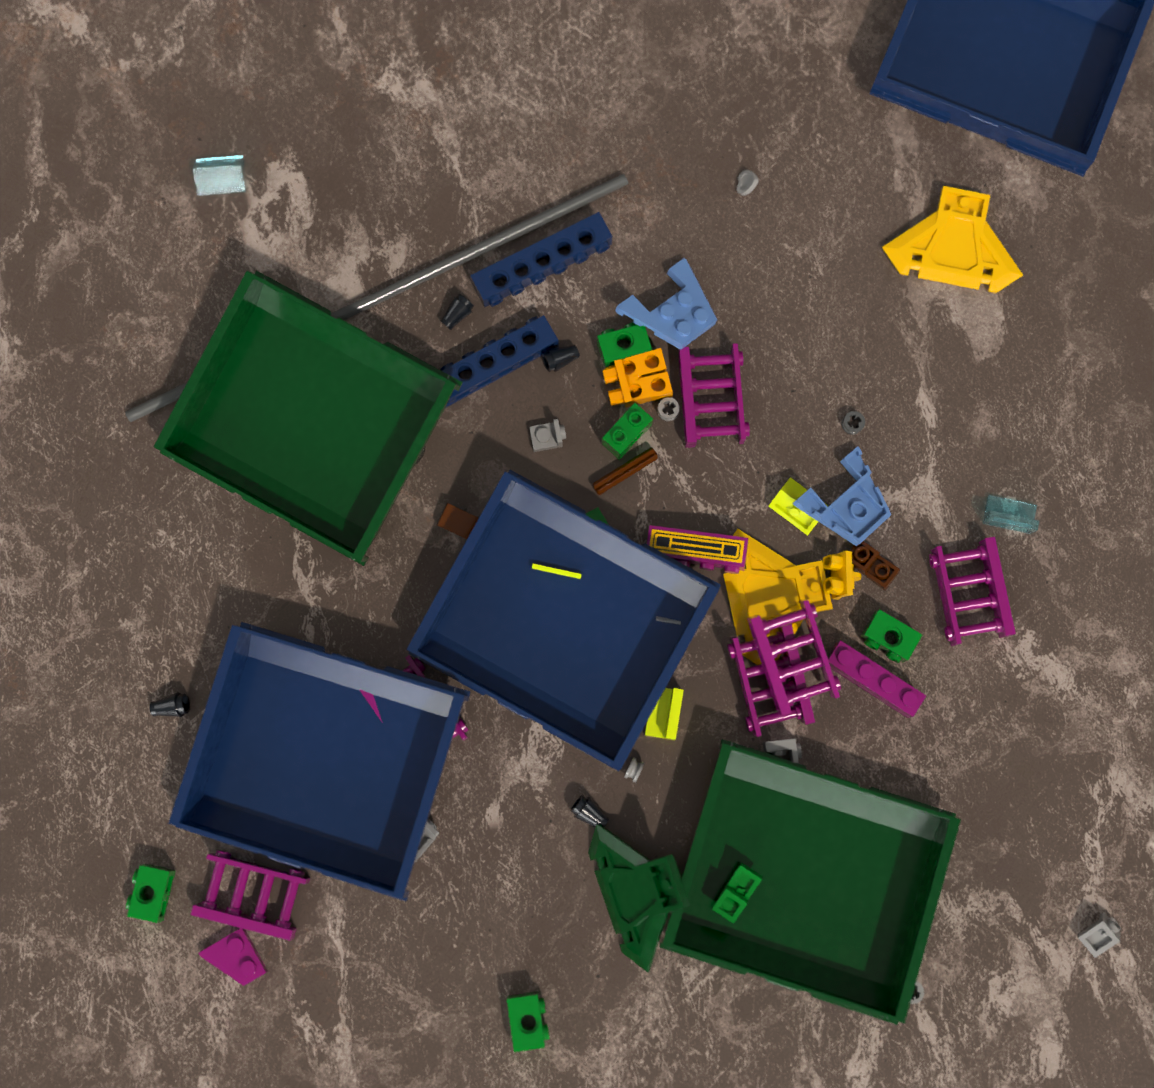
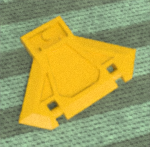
[882,186,1023,293]
[723,528,833,665]

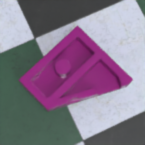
[198,928,268,986]

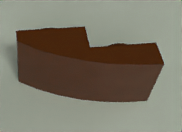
[437,503,479,539]
[850,541,900,591]

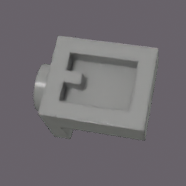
[529,419,566,452]
[762,738,802,763]
[1078,912,1121,958]

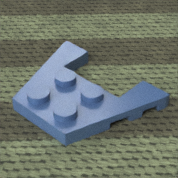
[615,258,717,350]
[792,446,892,546]

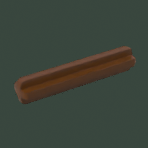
[592,447,658,495]

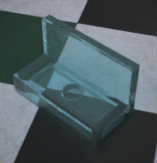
[192,156,246,196]
[983,495,1039,534]

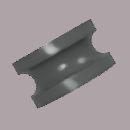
[841,411,865,435]

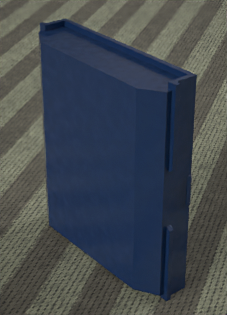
[869,0,1154,177]
[406,470,721,771]
[168,622,471,901]

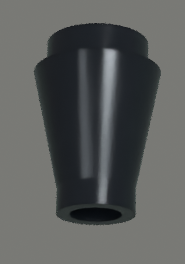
[440,293,474,330]
[542,345,580,372]
[150,692,190,717]
[570,795,609,827]

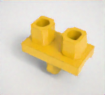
[823,551,861,600]

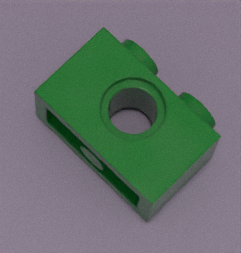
[597,323,652,368]
[602,403,653,460]
[860,609,923,663]
[126,864,176,923]
[507,991,550,1052]

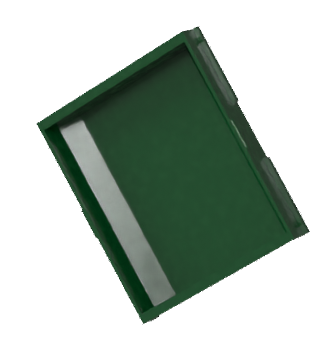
[153,270,463,566]
[659,739,961,1025]

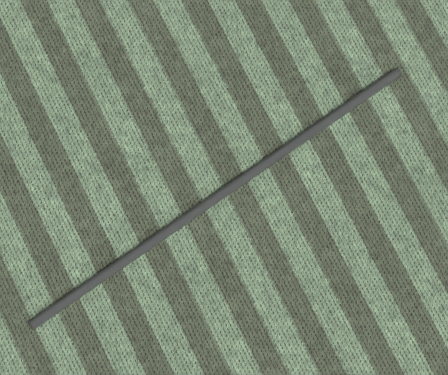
[125,174,628,422]

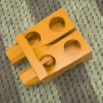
[602,348,673,408]

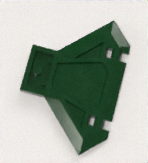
[588,824,690,972]

